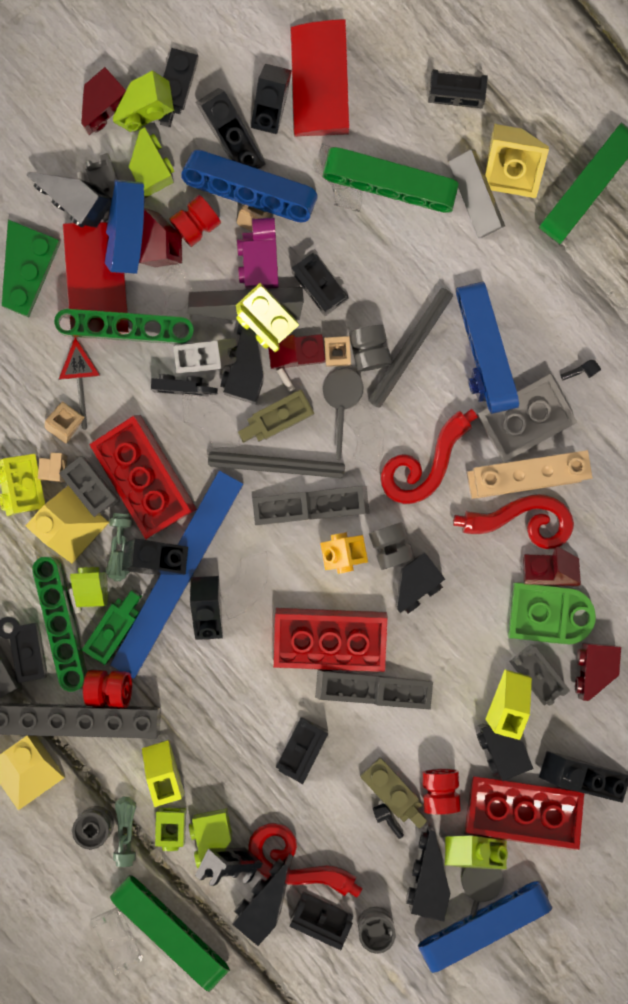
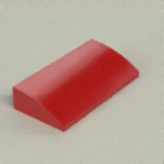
[291,19,349,137]
[63,222,129,334]
[89,415,197,540]
[273,608,388,672]
[464,776,584,851]

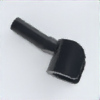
[560,360,601,381]
[372,804,404,839]

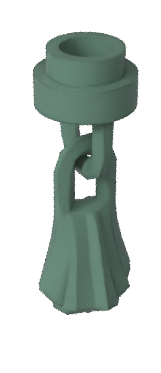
[105,513,132,581]
[113,796,137,867]

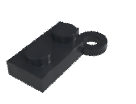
[151,374,218,397]
[0,617,47,683]

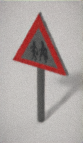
[58,338,100,430]

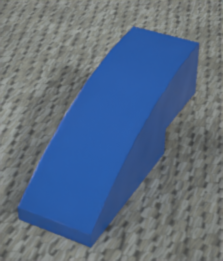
[105,180,144,274]

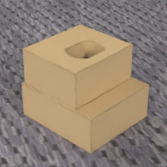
[324,336,351,367]
[38,453,68,483]

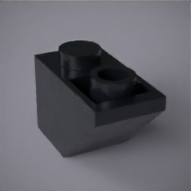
[251,64,292,134]
[122,538,188,575]
[396,552,445,614]
[190,576,223,640]
[476,723,534,781]

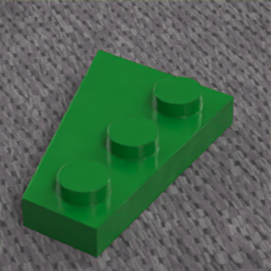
[1,220,61,318]

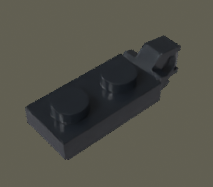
[158,48,199,128]

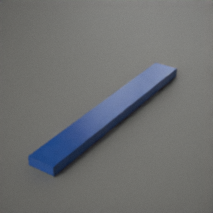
[110,471,244,679]

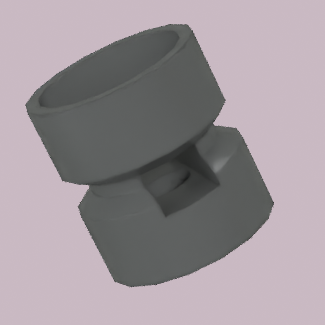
[349,325,392,372]
[369,522,415,570]
[72,806,115,850]
[357,906,396,954]

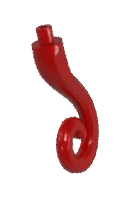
[380,408,478,504]
[453,494,574,549]
[248,823,363,898]

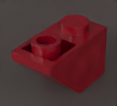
[81,67,126,136]
[139,208,182,268]
[575,643,621,701]

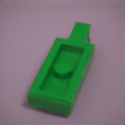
[82,590,142,665]

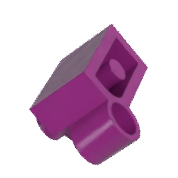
[237,218,279,289]

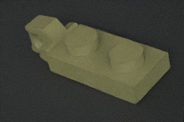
[238,389,315,443]
[360,757,427,829]

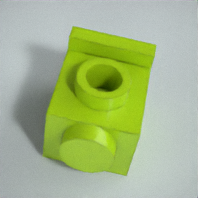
[155,807,187,851]

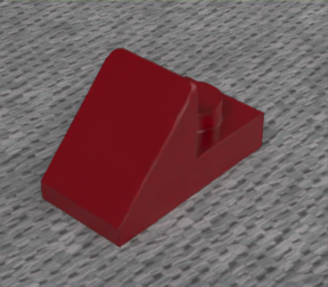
[268,334,326,369]
[523,547,581,586]

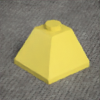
[485,124,549,198]
[25,486,109,564]
[0,735,65,810]

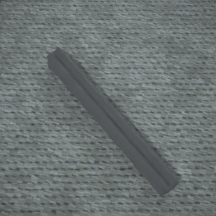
[368,288,453,408]
[208,451,345,478]

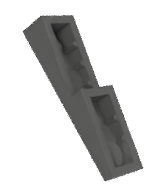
[187,287,304,321]
[252,486,370,525]
[315,670,433,710]

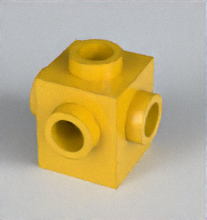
[320,532,368,574]

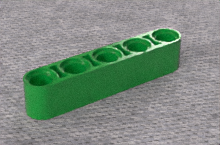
[539,122,628,245]
[322,147,459,213]
[54,309,194,345]
[32,557,87,692]
[110,875,230,992]

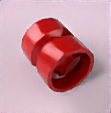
[169,195,222,247]
[83,670,132,708]
[422,769,461,814]

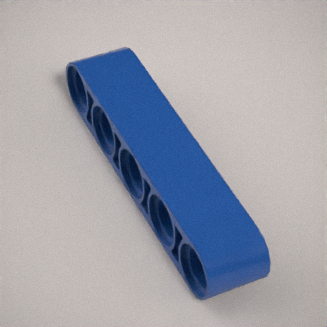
[181,150,318,223]
[456,281,519,414]
[417,881,552,973]

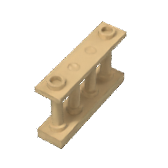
[467,450,593,499]

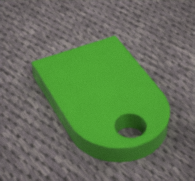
[508,583,596,644]

